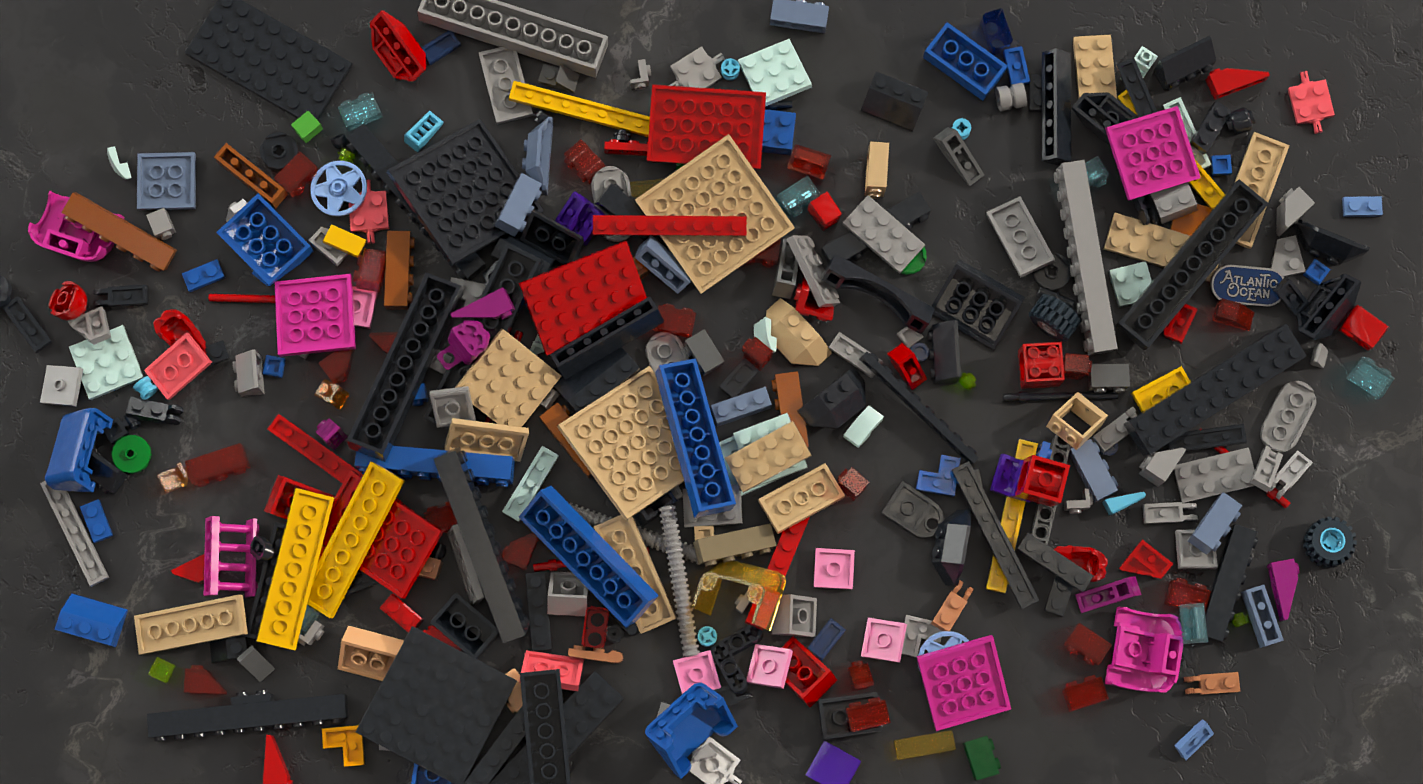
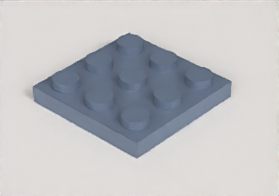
[137,152,196,211]

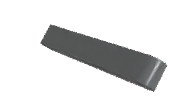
[1027,435,1071,562]

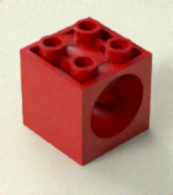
[1018,342,1065,389]
[1015,455,1070,507]

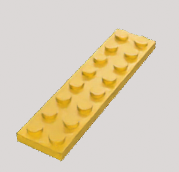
[307,462,405,618]
[256,488,334,650]

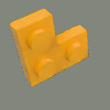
[322,725,365,767]

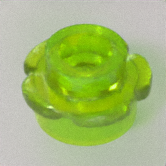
[337,148,355,163]
[959,372,976,390]
[1231,612,1249,628]

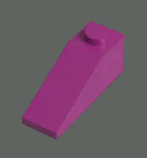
[451,287,515,319]
[316,419,347,450]
[1267,559,1299,622]
[1075,576,1141,613]

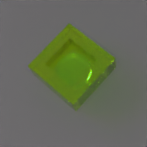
[148,657,176,683]

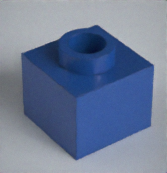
[412,383,428,406]

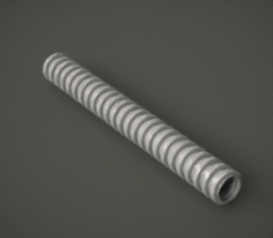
[569,502,698,564]
[659,505,700,657]

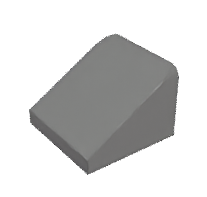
[1310,343,1328,368]
[692,744,717,763]

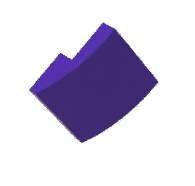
[555,192,605,246]
[990,454,1030,503]
[806,741,861,784]

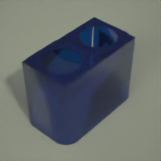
[980,8,1013,55]

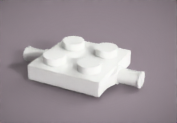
[690,737,742,784]

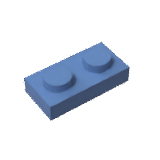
[1342,196,1383,217]
[1174,719,1214,760]

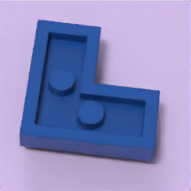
[916,455,961,497]

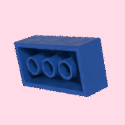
[923,22,1008,101]
[762,109,796,155]

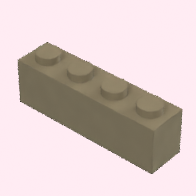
[693,523,776,567]

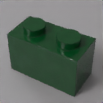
[963,736,1001,781]

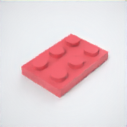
[144,333,212,400]
[519,650,584,691]

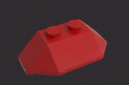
[370,10,426,81]

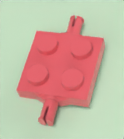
[1288,71,1335,134]
[349,180,389,244]

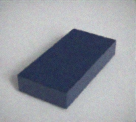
[421,30,461,65]
[807,618,846,661]

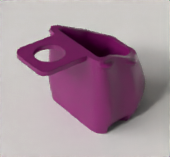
[437,321,490,370]

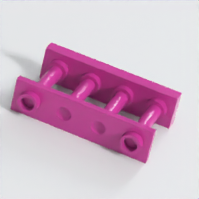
[204,516,259,598]

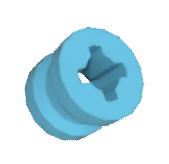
[721,58,740,81]
[952,118,971,140]
[133,376,158,400]
[698,626,717,647]

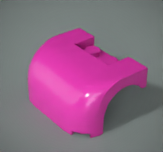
[28,191,125,262]
[1105,607,1184,693]

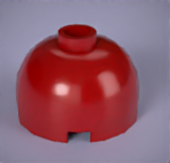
[49,281,87,321]

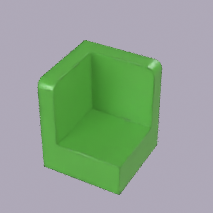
[291,111,323,143]

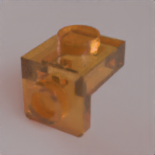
[314,378,349,410]
[157,462,190,494]

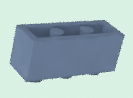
[770,0,829,33]
[494,173,542,237]
[635,235,691,294]
[711,387,772,427]
[1069,439,1118,503]
[1188,492,1242,555]
[1241,585,1284,648]

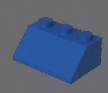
[55,594,128,647]

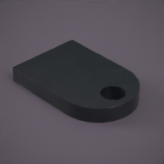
[881,481,944,538]

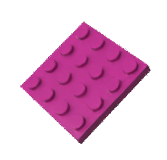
[1105,106,1201,201]
[275,274,356,357]
[916,635,1011,731]

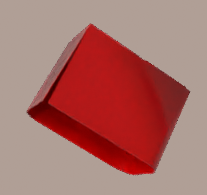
[807,191,842,231]
[1339,305,1390,351]
[582,606,609,649]

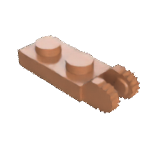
[931,580,973,631]
[568,645,624,663]
[1184,672,1240,695]

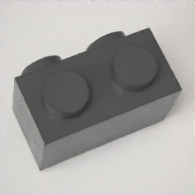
[683,329,725,377]
[1087,364,1130,394]

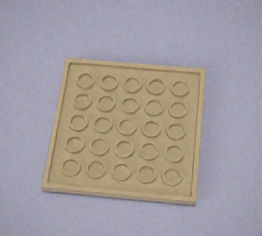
[635,134,795,294]
[557,366,684,521]

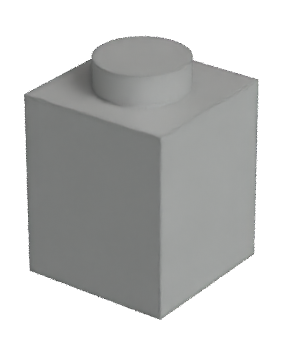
[146,208,176,240]

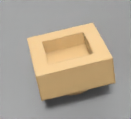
[694,525,714,541]

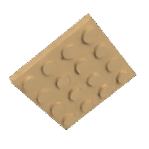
[455,328,561,427]

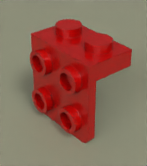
[794,278,834,321]

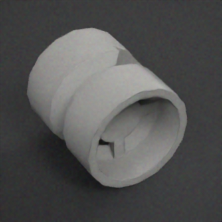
[995,83,1027,111]

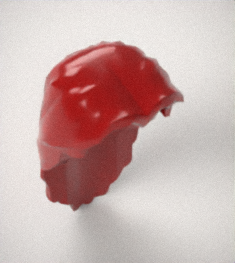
[153,309,207,355]
[1054,545,1108,582]

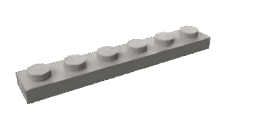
[40,481,109,587]

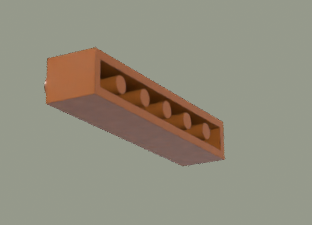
[61,192,177,272]

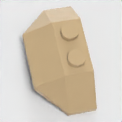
[766,298,832,366]

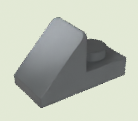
[538,64,580,93]

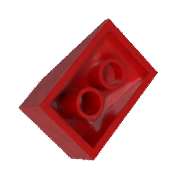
[264,475,335,520]
[781,636,837,707]

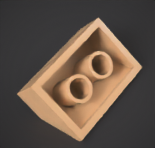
[338,626,404,681]

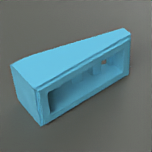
[404,111,444,152]
[1102,492,1146,516]

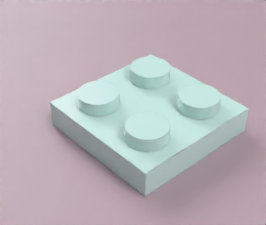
[1109,261,1152,307]

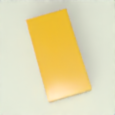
[323,224,366,258]

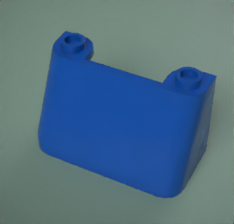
[45,408,113,492]
[645,683,738,779]

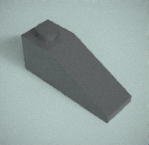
[933,127,984,186]
[772,238,798,299]

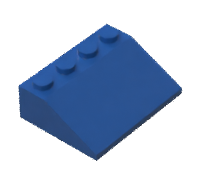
[216,193,314,286]

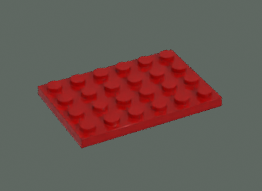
[647,85,766,169]
[519,241,647,355]
[323,470,444,599]

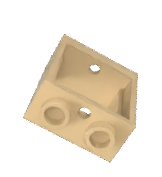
[865,142,889,199]
[1046,392,1108,450]

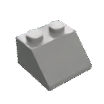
[1150,182,1198,224]
[1276,187,1315,236]
[233,350,265,397]
[1139,448,1186,487]
[547,571,589,616]
[772,594,817,637]

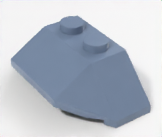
[522,117,553,195]

